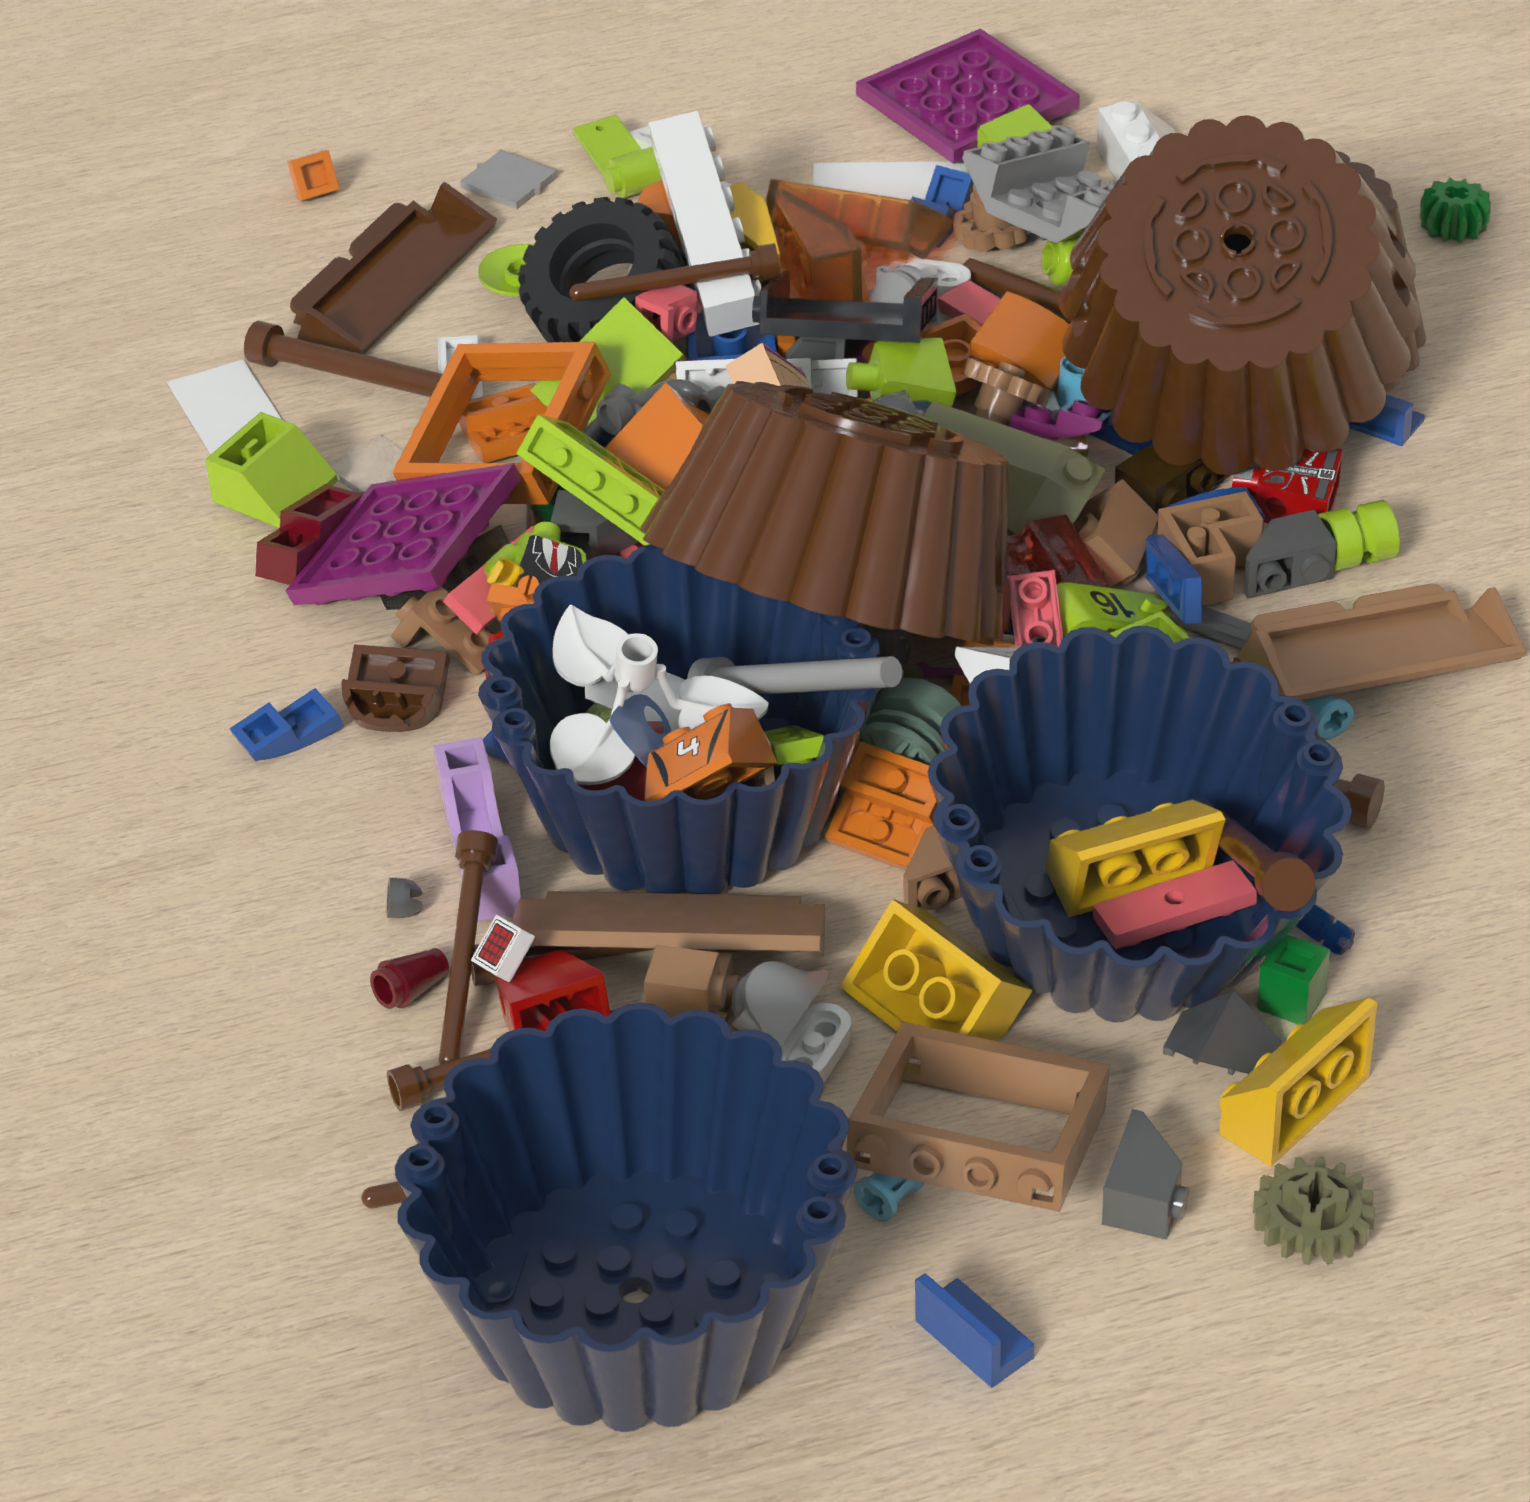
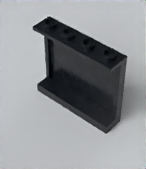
[752,270,938,343]

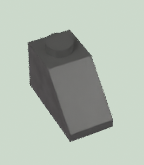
[1102,1109,1189,1239]

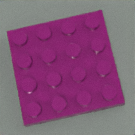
[856,28,1080,164]
[285,463,521,605]

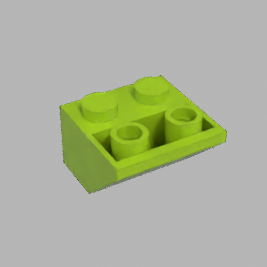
[205,412,338,528]

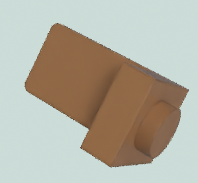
[391,586,494,675]

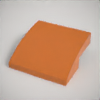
[970,291,1070,391]
[605,382,704,490]
[459,383,547,463]
[825,741,938,871]

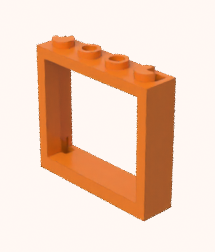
[392,342,611,505]

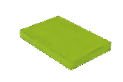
[530,297,686,427]

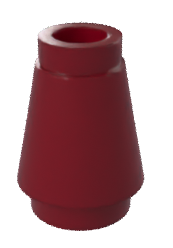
[370,948,449,1009]

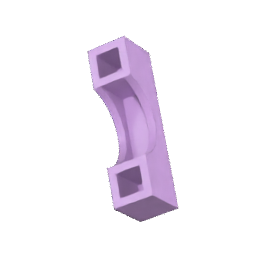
[433,737,521,921]

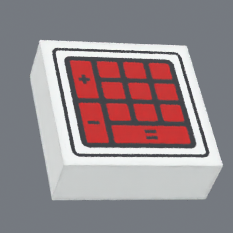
[471,915,535,982]

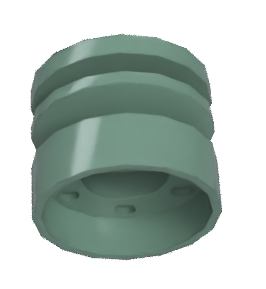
[856,677,961,765]

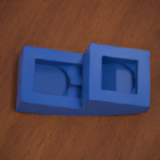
[229,688,344,761]

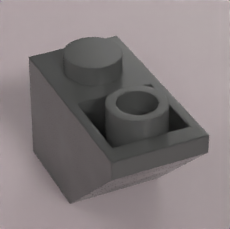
[551,490,639,561]
[1244,510,1337,599]

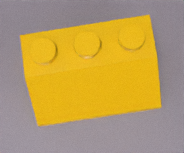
[1045,799,1225,918]
[839,899,1033,1041]
[1219,997,1377,1167]

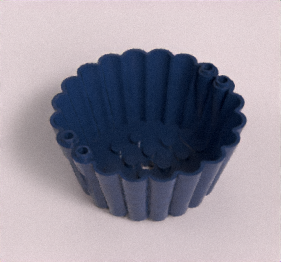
[478,544,880,894]
[928,626,1352,1023]
[394,1002,858,1432]

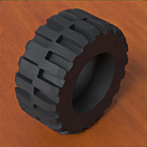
[518,197,690,343]

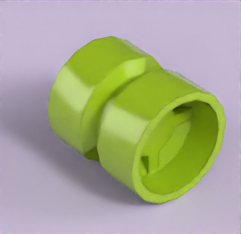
[1318,500,1400,571]

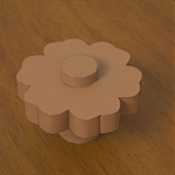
[952,185,1031,251]
[962,358,1052,426]

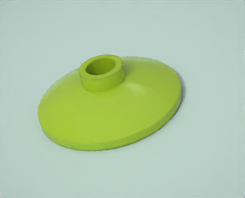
[478,244,534,297]

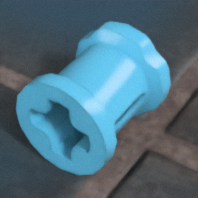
[1302,694,1354,739]
[853,1172,924,1221]

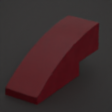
[255,484,363,585]

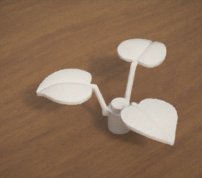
[550,605,768,785]

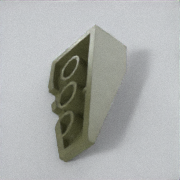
[923,401,1106,562]

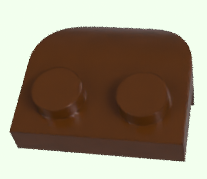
[341,644,450,732]

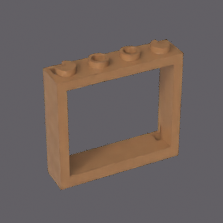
[846,1022,1110,1212]

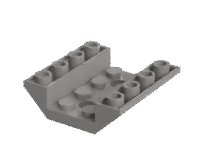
[963,125,1117,243]

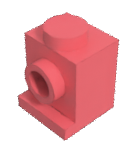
[635,285,702,344]

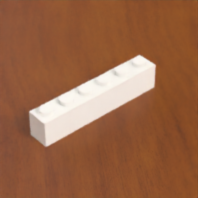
[648,111,761,337]

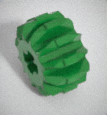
[1419,177,1491,243]

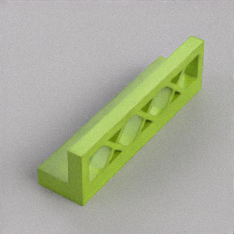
[516,414,664,546]

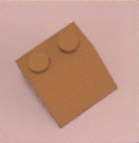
[1034,479,1158,588]

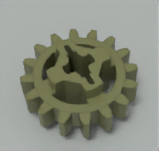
[1253,1157,1376,1265]

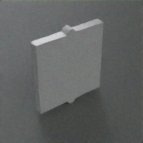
[460,150,558,209]

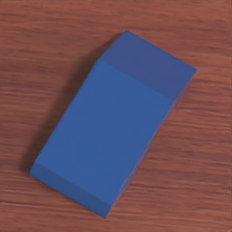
[899,165,974,248]

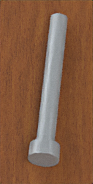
[687,656,902,694]

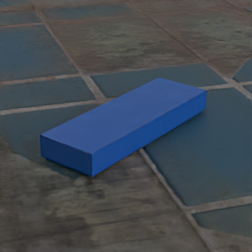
[1146,534,1202,624]

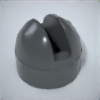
[387,877,423,918]

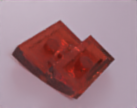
[1007,514,1110,610]

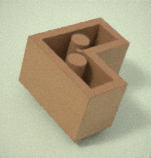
[1157,491,1263,606]
[644,945,741,1025]

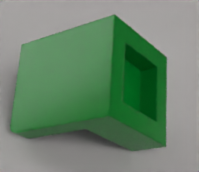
[1257,934,1330,1024]

